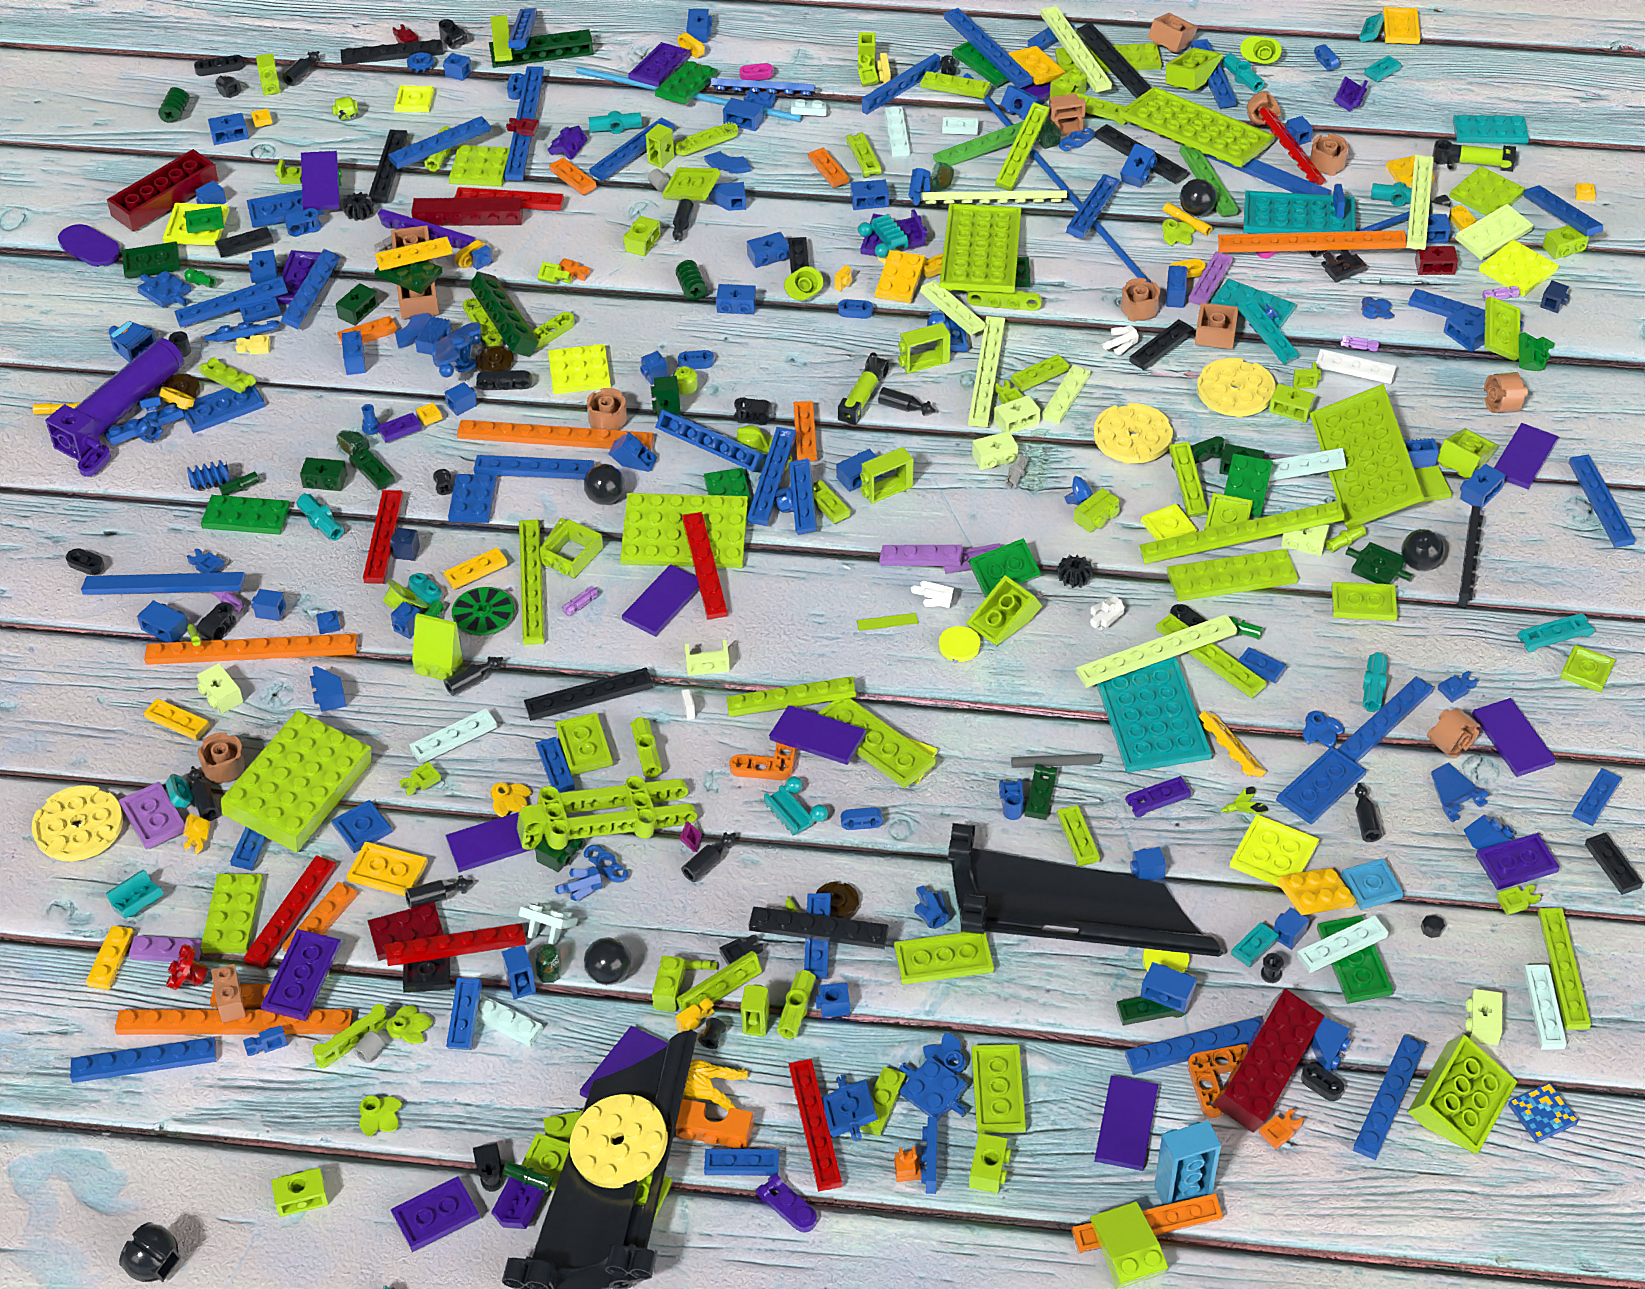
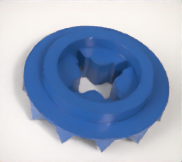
[407,53,434,72]

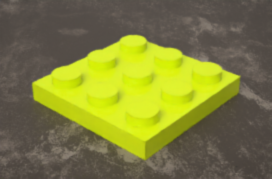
[163,203,229,246]
[1479,240,1559,297]
[548,344,611,394]
[1229,814,1319,888]

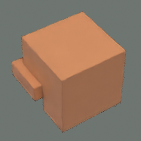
[1048,94,1086,137]

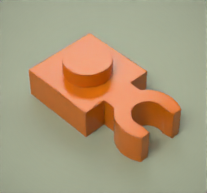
[558,258,590,281]
[1259,1109,1303,1150]

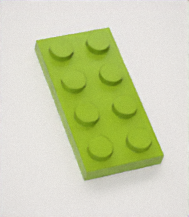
[200,873,263,954]
[894,932,994,985]
[971,1044,1026,1133]

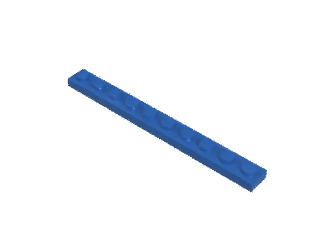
[505,66,544,181]

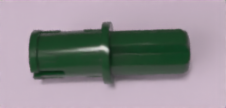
[219,471,260,496]
[503,1161,553,1192]

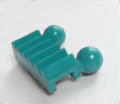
[858,214,908,258]
[764,776,828,836]

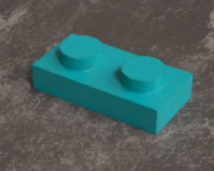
[1359,13,1384,43]
[1364,55,1401,82]
[1231,922,1279,968]

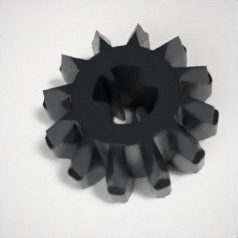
[343,192,374,221]
[1057,554,1092,588]

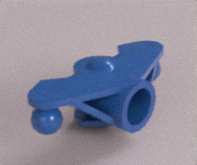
[432,322,482,378]

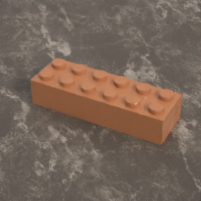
[391,226,439,319]

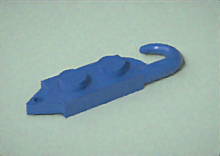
[204,320,280,342]

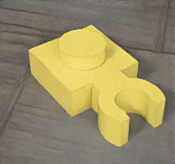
[236,335,270,354]

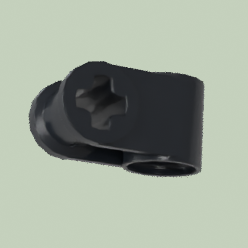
[439,19,468,49]
[734,397,772,425]
[197,602,236,640]
[473,1142,503,1192]

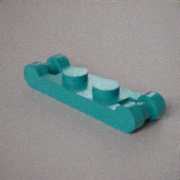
[1517,613,1595,653]

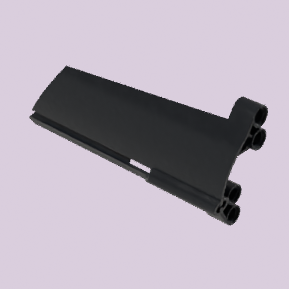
[948,823,1223,957]
[502,1029,698,1289]

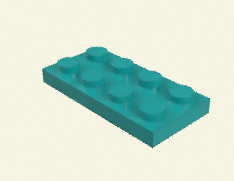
[1453,115,1529,144]
[1211,278,1296,330]

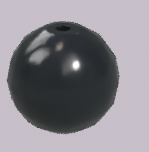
[1179,179,1217,216]
[584,464,624,505]
[1401,529,1444,571]
[584,937,631,986]

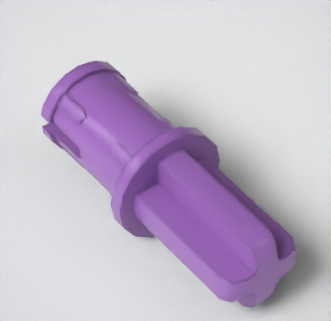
[211,591,244,612]

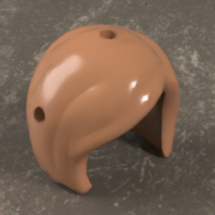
[1247,91,1282,125]

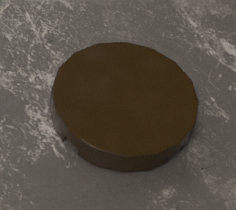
[476,346,514,372]
[161,373,200,404]
[816,882,859,919]

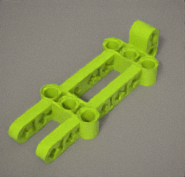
[517,776,697,850]

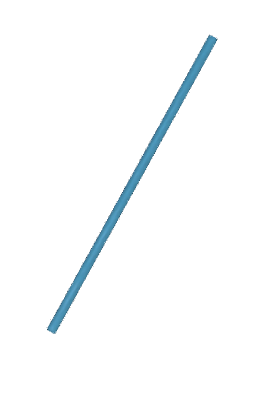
[576,67,802,122]

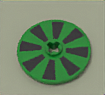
[452,587,514,636]

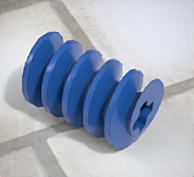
[187,460,231,491]

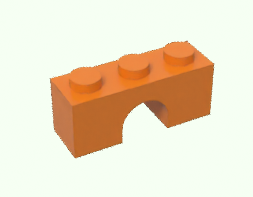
[675,1099,754,1149]

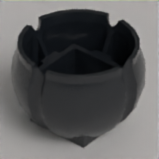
[119,1222,181,1282]

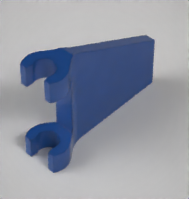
[1431,762,1489,822]

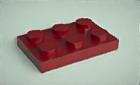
[367,902,444,961]

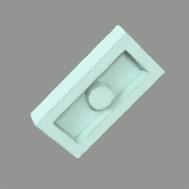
[791,99,826,116]
[942,117,978,135]

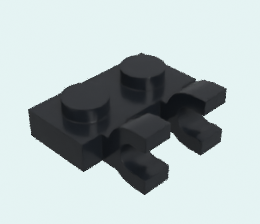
[1321,250,1367,282]

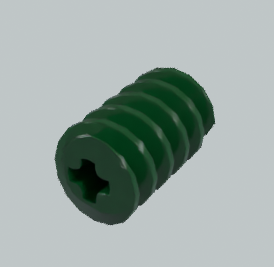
[158,87,190,123]
[675,260,707,300]

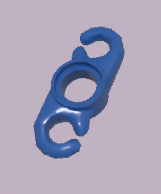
[1059,128,1095,151]
[584,845,628,883]

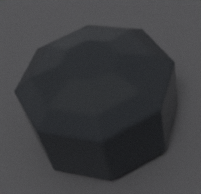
[1421,914,1445,938]

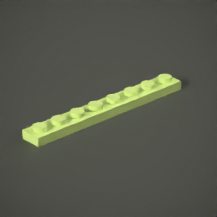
[1041,6,1112,93]
[1406,155,1433,250]
[921,191,1067,204]
[968,316,1005,428]
[1076,614,1237,688]

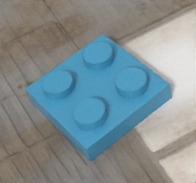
[1341,858,1403,910]

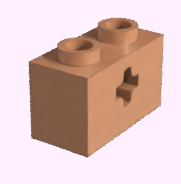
[211,964,246,1023]

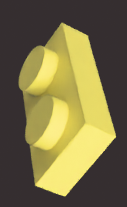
[877,53,891,85]

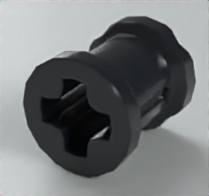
[940,55,956,76]
[433,469,453,495]
[1261,953,1284,983]
[698,1017,726,1049]

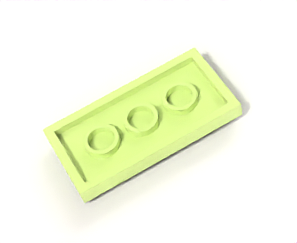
[1455,204,1534,261]

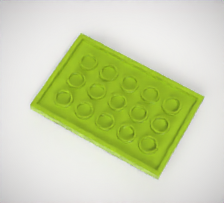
[620,493,748,568]

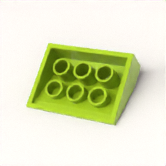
[1407,1034,1517,1154]

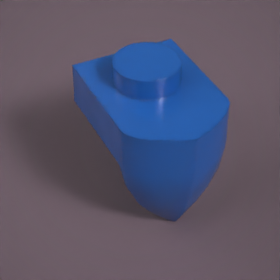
[1064,476,1093,505]

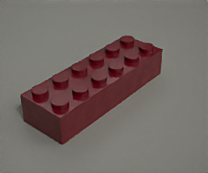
[107,149,219,232]
[1213,988,1325,1133]

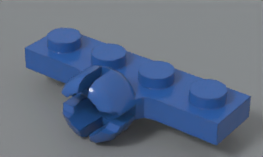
[927,296,968,352]
[104,404,184,446]
[776,458,817,535]

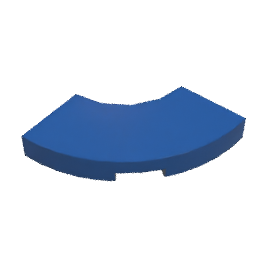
[704,151,751,174]
[395,313,430,348]

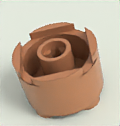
[1310,134,1349,176]
[1121,278,1160,322]
[1484,372,1528,413]
[587,388,627,430]
[1427,708,1480,759]
[198,732,246,785]

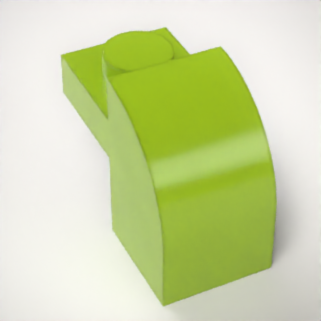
[858,32,876,69]

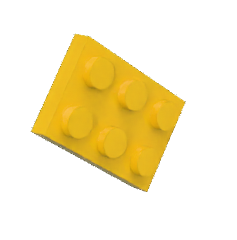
[1382,7,1420,44]
[1008,46,1066,85]
[875,250,926,303]
[346,842,428,896]
[1277,868,1357,915]

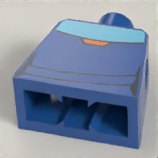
[109,321,156,362]

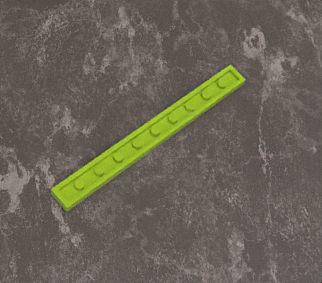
[1139,501,1344,564]

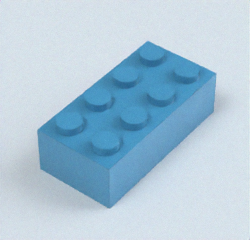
[1154,1120,1221,1206]

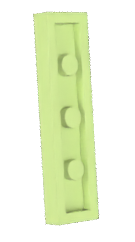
[920,280,986,335]
[1042,365,1090,424]

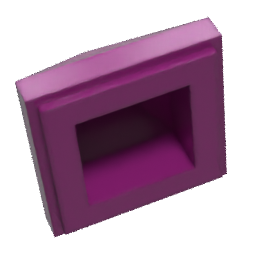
[680,821,703,852]

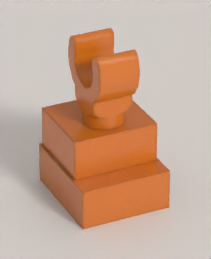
[894,1146,921,1182]

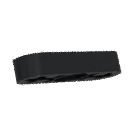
[194,55,245,76]
[476,370,532,390]

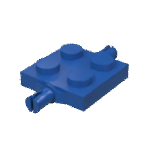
[137,271,191,308]
[899,1057,968,1122]
[821,1075,878,1141]

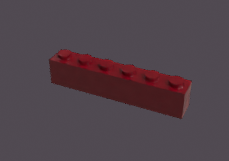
[411,197,523,226]

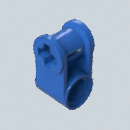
[285,208,322,237]
[999,778,1024,820]

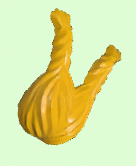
[682,1059,748,1112]

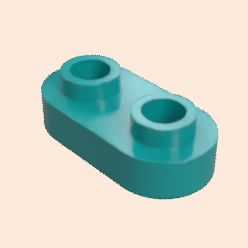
[408,573,442,604]
[165,774,193,808]

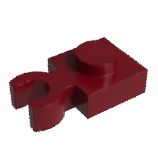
[392,24,419,43]
[506,118,540,137]

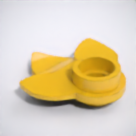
[490,782,532,817]

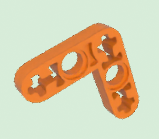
[729,743,797,780]
[1187,1044,1247,1118]

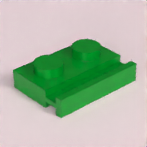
[185,206,224,234]

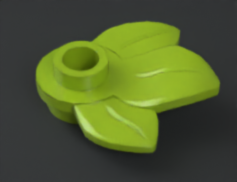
[1162,219,1195,246]
[386,1005,433,1044]
[359,1095,402,1137]

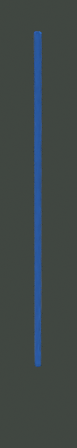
[963,73,1151,283]

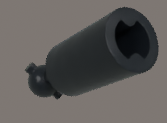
[282,51,320,86]
[672,199,694,241]
[878,387,936,416]
[443,656,503,696]
[186,766,220,821]
[1355,783,1382,842]
[681,832,736,882]
[405,875,473,909]

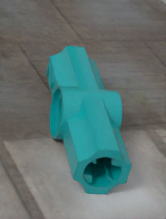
[1222,52,1265,93]
[588,111,642,134]
[1370,182,1412,206]
[296,493,344,541]
[1362,652,1388,712]

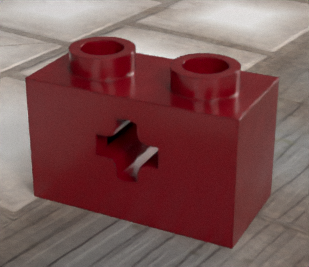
[1415,246,1458,275]

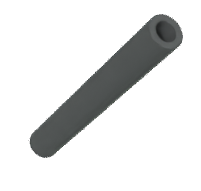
[1011,753,1099,768]

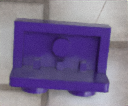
[1333,76,1368,112]
[548,125,588,160]
[894,209,928,250]
[491,1177,545,1229]

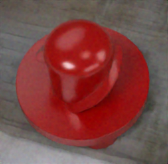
[166,944,208,990]

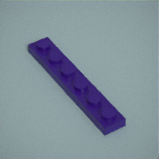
[378,209,476,249]

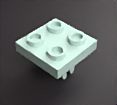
[519,902,578,945]

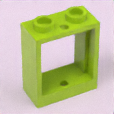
[898,322,950,374]
[860,447,913,504]
[540,519,603,579]

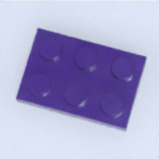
[1476,833,1560,890]
[390,1176,480,1252]

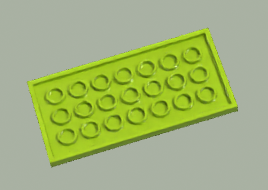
[1119,86,1276,167]
[939,203,1021,293]
[1309,383,1425,530]

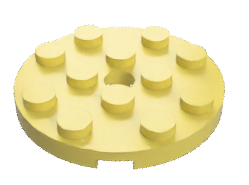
[1197,358,1275,418]
[1093,403,1173,464]
[32,785,123,862]
[570,1094,668,1188]

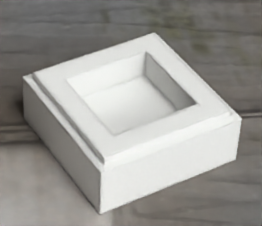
[682,689,695,720]

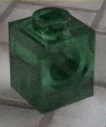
[1036,119,1061,149]

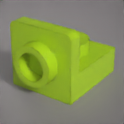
[275,159,302,184]
[1292,362,1321,389]

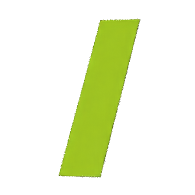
[857,613,918,631]

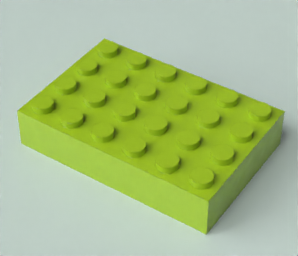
[221,710,371,853]

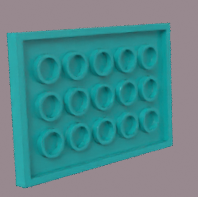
[1243,190,1356,234]
[1096,657,1212,773]

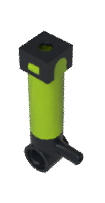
[1432,139,1516,172]
[838,352,890,425]

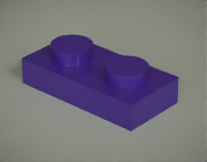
[377,412,422,443]

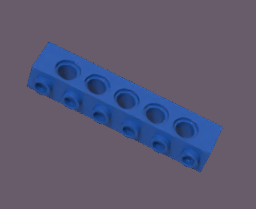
[655,410,768,473]

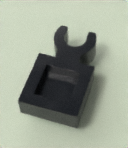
[719,934,763,965]

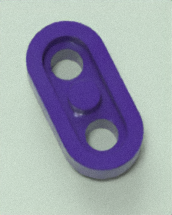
[78,445,111,477]

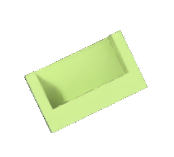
[684,640,730,676]

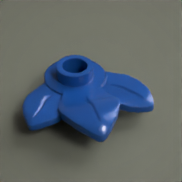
[1361,297,1395,319]
[1302,711,1344,748]
[923,1033,966,1074]

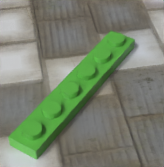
[933,121,1024,169]
[1179,145,1238,216]

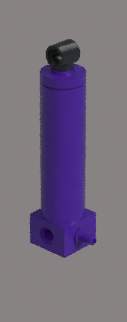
[45,331,191,461]

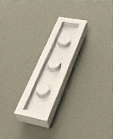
[1316,349,1396,384]

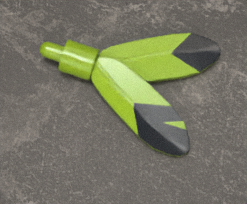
[1221,786,1268,814]

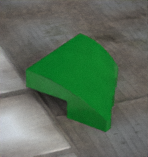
[1519,332,1554,371]

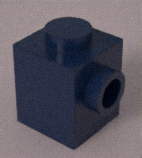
[1540,280,1570,314]
[390,527,420,561]

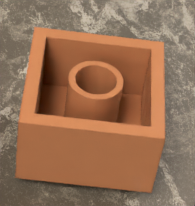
[1148,13,1198,52]
[1195,303,1238,349]

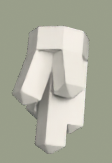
[1102,325,1138,355]
[911,580,954,608]
[1090,596,1125,631]

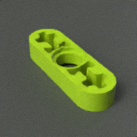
[532,312,575,348]

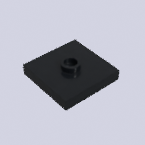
[403,957,450,993]

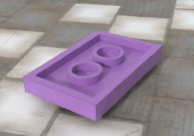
[118,782,185,850]

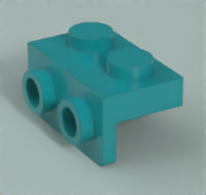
[106,870,164,919]

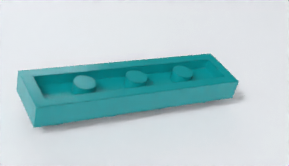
[1238,298,1300,364]

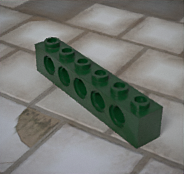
[489,29,594,68]
[469,271,539,357]

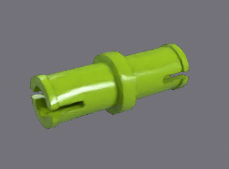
[1325,524,1366,553]

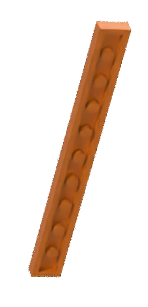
[1218,230,1407,253]
[457,420,653,451]
[144,633,358,665]
[115,1009,354,1035]

